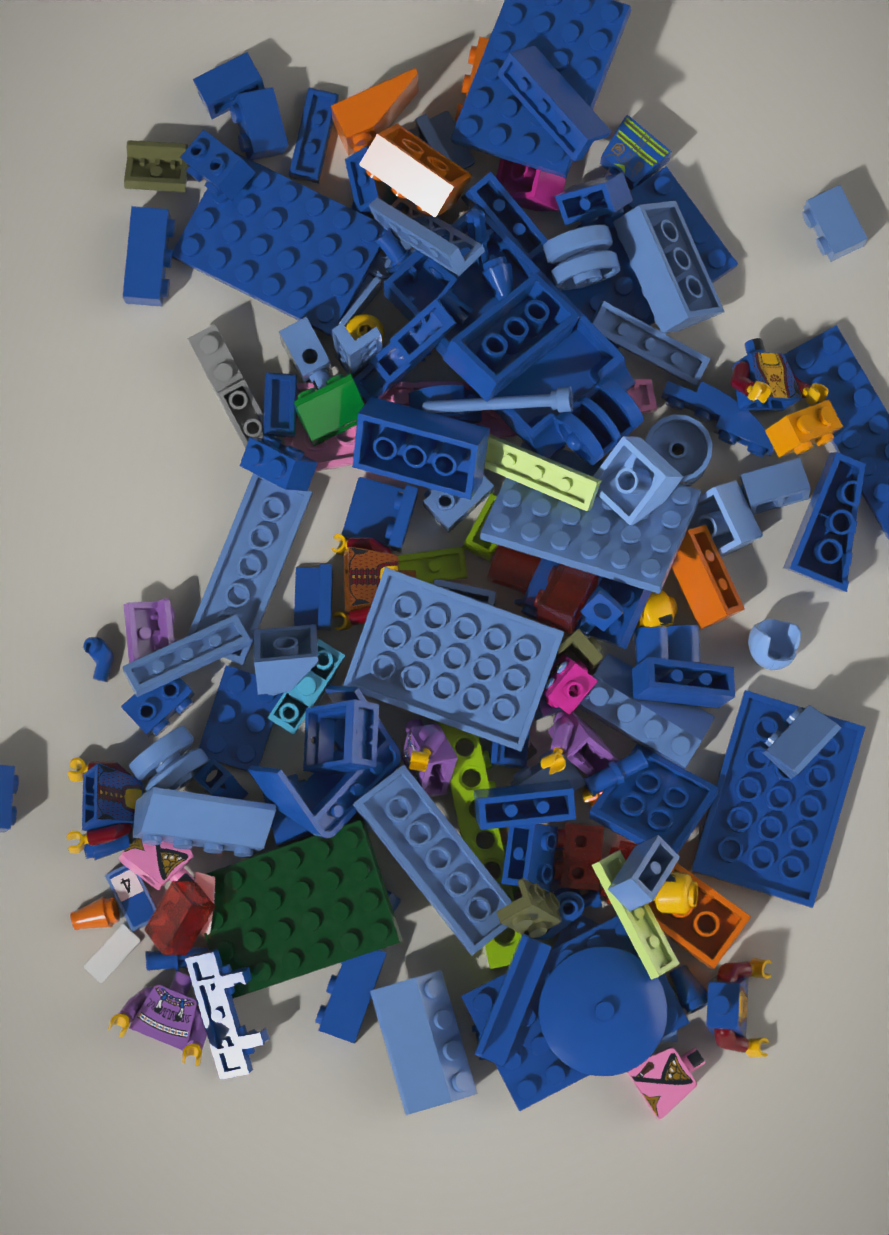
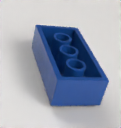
[443,273,580,402]
[352,397,490,500]

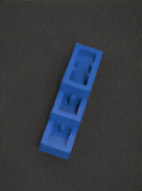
[353,299,457,402]

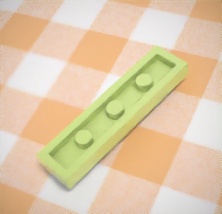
[484,434,601,511]
[592,850,680,980]

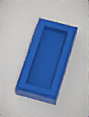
[263,372,297,438]

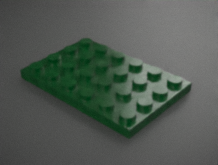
[190,820,403,999]

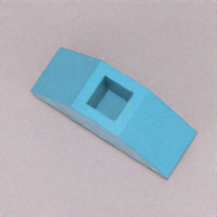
[268,639,345,735]

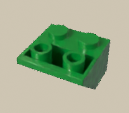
[294,374,364,447]

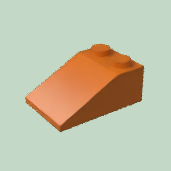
[331,68,419,156]

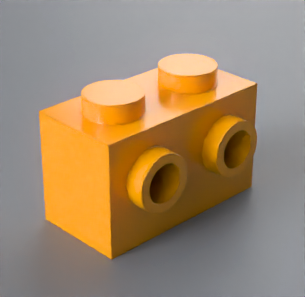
[765,399,843,458]

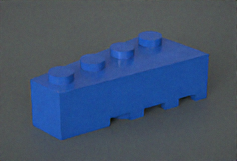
[783,452,866,592]

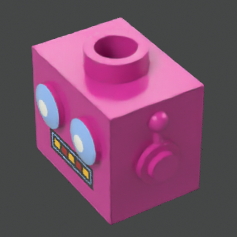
[543,653,598,715]

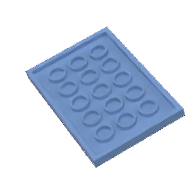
[480,441,701,594]
[343,567,565,751]

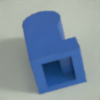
[193,757,249,800]

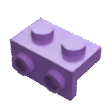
[124,598,177,663]

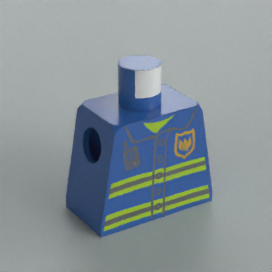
[600,115,672,190]

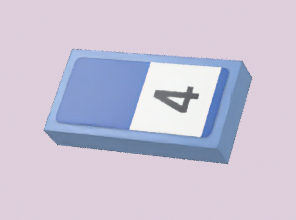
[105,865,161,932]

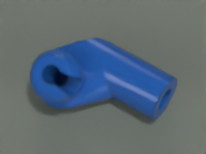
[83,637,114,682]

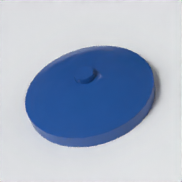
[538,947,667,1076]

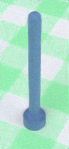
[422,386,573,413]

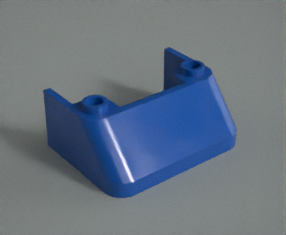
[248,685,401,838]

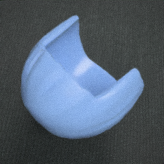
[748,619,801,670]

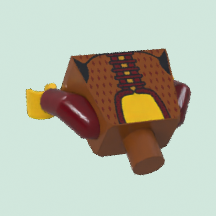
[331,534,416,631]

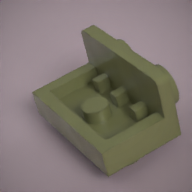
[124,140,189,192]
[556,629,604,672]
[496,878,562,938]

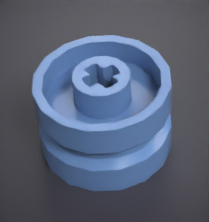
[543,225,620,290]
[645,414,712,486]
[129,726,210,791]

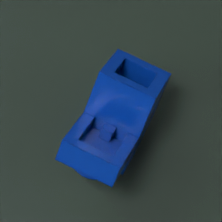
[408,385,482,424]

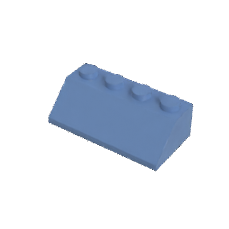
[613,201,725,334]
[577,653,715,769]
[133,787,276,858]
[370,970,477,1115]

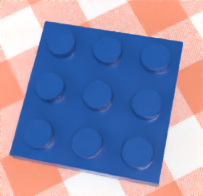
[589,744,719,854]

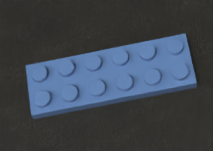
[187,473,313,666]
[353,765,512,956]

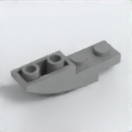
[187,324,263,448]

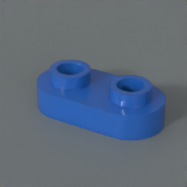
[537,887,584,940]

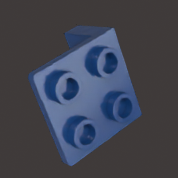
[342,477,418,553]

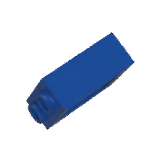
[303,699,379,775]

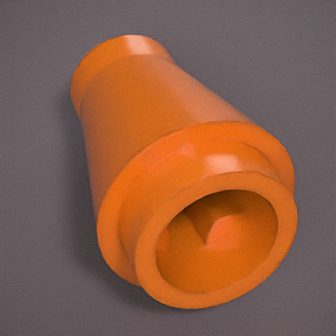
[70,897,120,930]

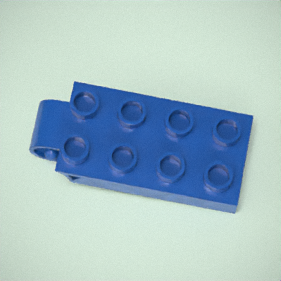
[384,204,644,465]

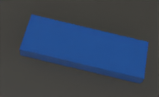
[289,88,339,184]

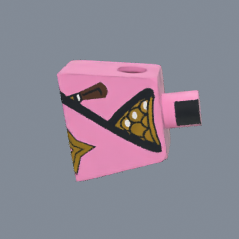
[118,838,195,894]
[627,1047,706,1120]

